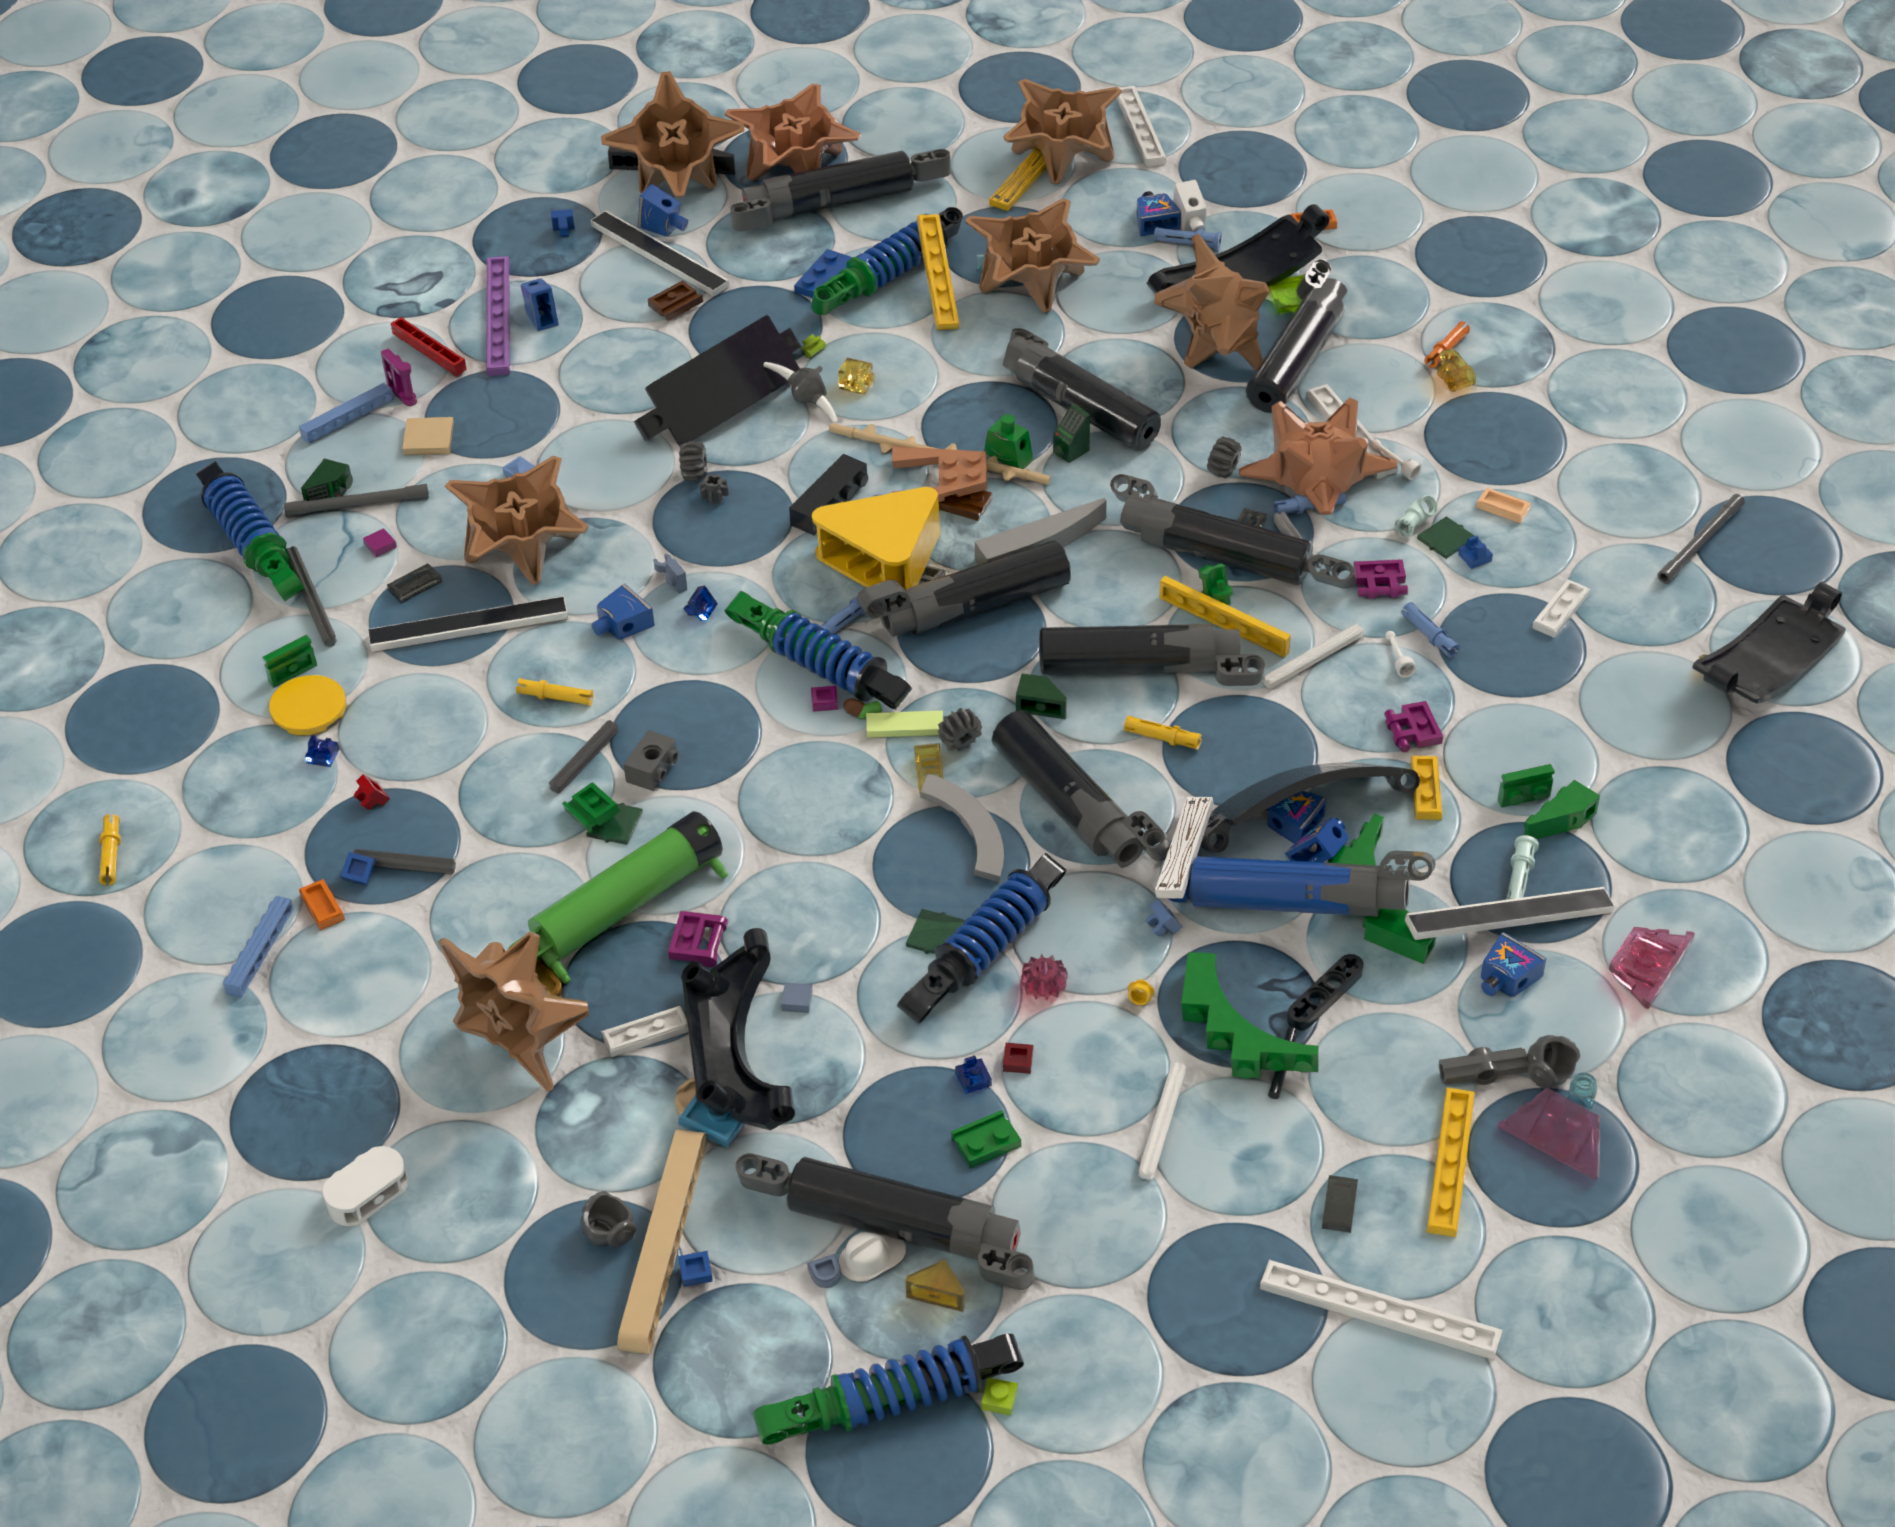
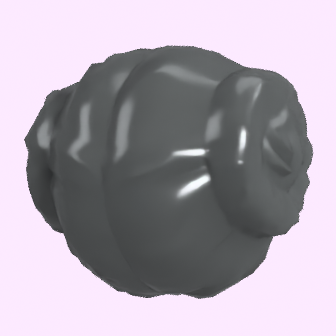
[1527,1035,1581,1089]
[580,1191,637,1248]

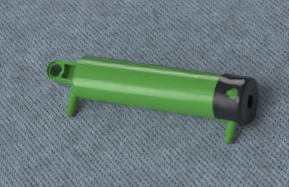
[508,811,728,984]

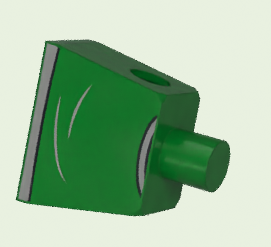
[984,414,1033,469]

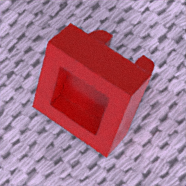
[354,774,390,810]

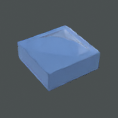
[502,456,535,477]

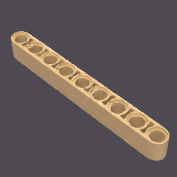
[617,1129,706,1354]

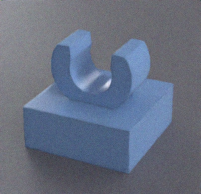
[1145,899,1183,936]

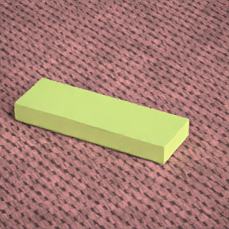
[866,710,943,738]

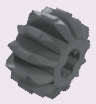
[1207,436,1242,478]
[679,441,708,481]
[937,708,982,751]

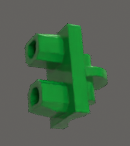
[1198,563,1233,605]

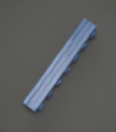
[299,382,394,444]
[223,896,294,998]

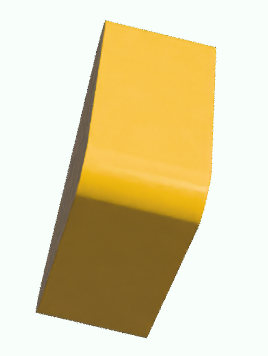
[812,487,940,589]

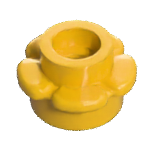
[1128,979,1154,1006]

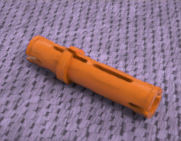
[1424,321,1470,368]

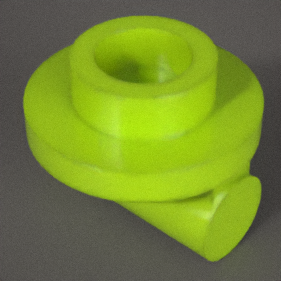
[801,334,826,358]

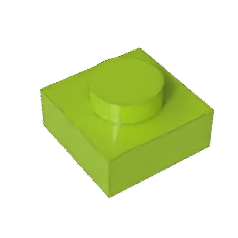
[981,1378,1018,1416]

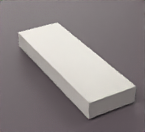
[1532,580,1590,638]
[601,1006,689,1058]

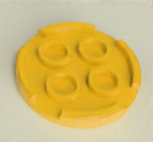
[269,675,347,735]

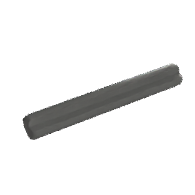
[549,720,618,793]
[353,849,456,874]

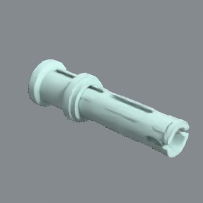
[1506,835,1539,900]

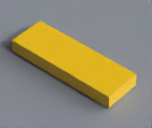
[1410,756,1442,820]

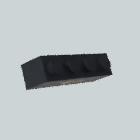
[789,454,869,536]

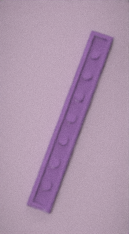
[486,256,510,376]

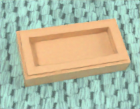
[1476,488,1531,523]

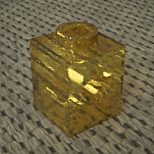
[838,357,875,395]

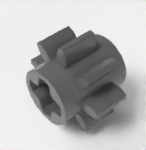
[699,474,729,504]

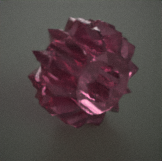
[1021,953,1068,1001]

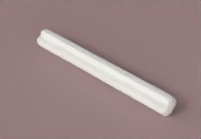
[1262,624,1363,689]
[1138,1062,1186,1180]

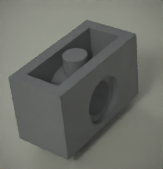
[624,730,679,791]

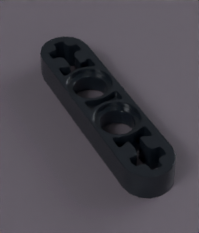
[1287,954,1364,1031]

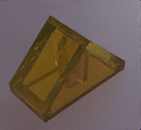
[905,1259,965,1312]

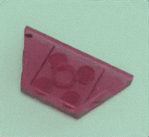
[1609,927,1695,1010]
[1497,1088,1601,1180]

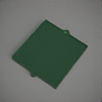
[1417,516,1475,559]
[586,803,643,845]
[906,909,964,954]

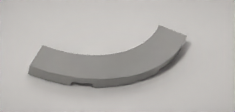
[920,774,1004,882]

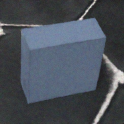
[781,983,813,1013]

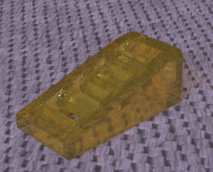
[914,743,944,794]

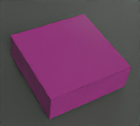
[363,528,397,557]
[811,686,838,712]

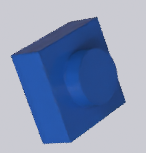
[340,852,376,886]
[678,1251,713,1287]

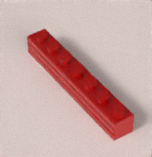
[390,317,467,376]

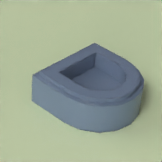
[807,1254,841,1288]

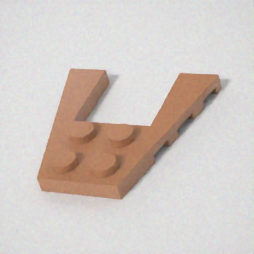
[891,446,987,502]

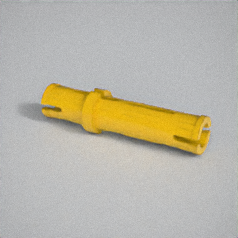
[516,678,594,706]
[1124,715,1202,750]
[98,814,121,885]

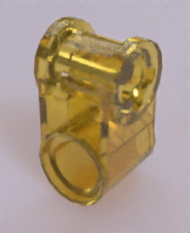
[1437,349,1476,392]

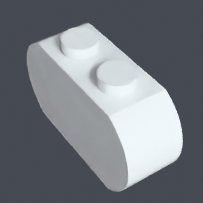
[323,1146,408,1226]

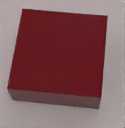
[1003,1043,1034,1074]

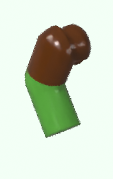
[843,698,882,719]

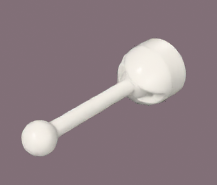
[1372,439,1422,480]
[1385,631,1417,678]

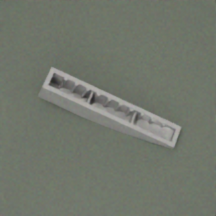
[974,498,1107,565]

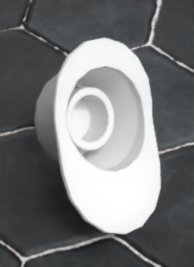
[839,1232,906,1282]

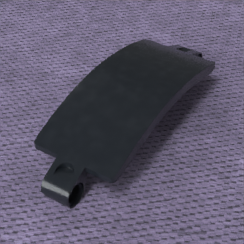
[1146,204,1330,294]
[634,315,801,446]
[1692,581,1846,704]
[1200,762,1420,853]

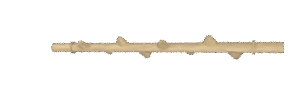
[829,423,1051,485]

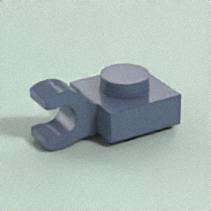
[653,554,687,594]

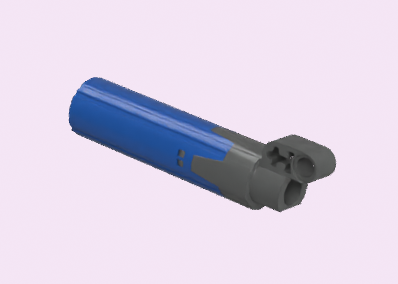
[1189,850,1436,917]

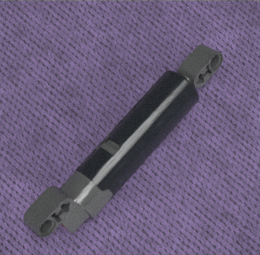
[730,149,951,232]
[1110,474,1356,589]
[735,1153,1035,1290]

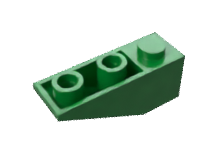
[1524,780,1600,840]

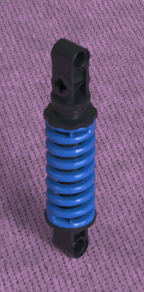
[897,853,1067,1024]

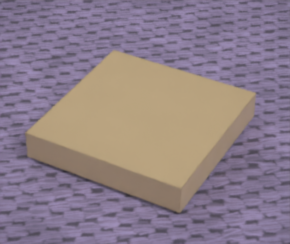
[402,417,454,455]

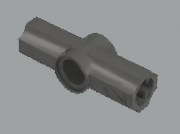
[1438,1047,1529,1085]

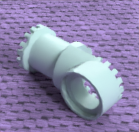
[1394,495,1438,538]

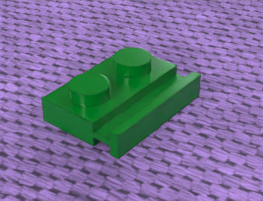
[262,635,317,688]
[1497,764,1555,808]
[562,782,620,833]
[951,1110,1021,1168]

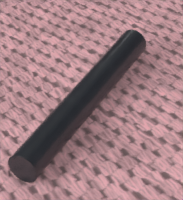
[1268,1027,1298,1099]

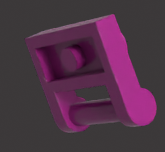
[381,348,417,406]
[668,911,728,967]

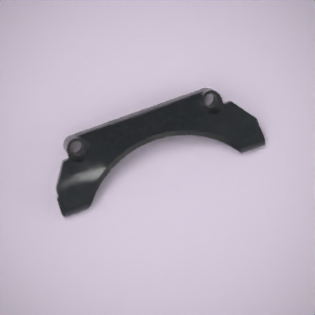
[681,928,795,1130]

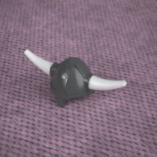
[763,362,838,424]

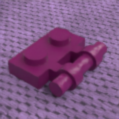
[1353,559,1408,599]
[1384,701,1443,752]

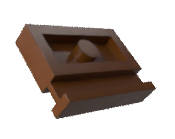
[648,280,703,321]
[938,490,993,521]

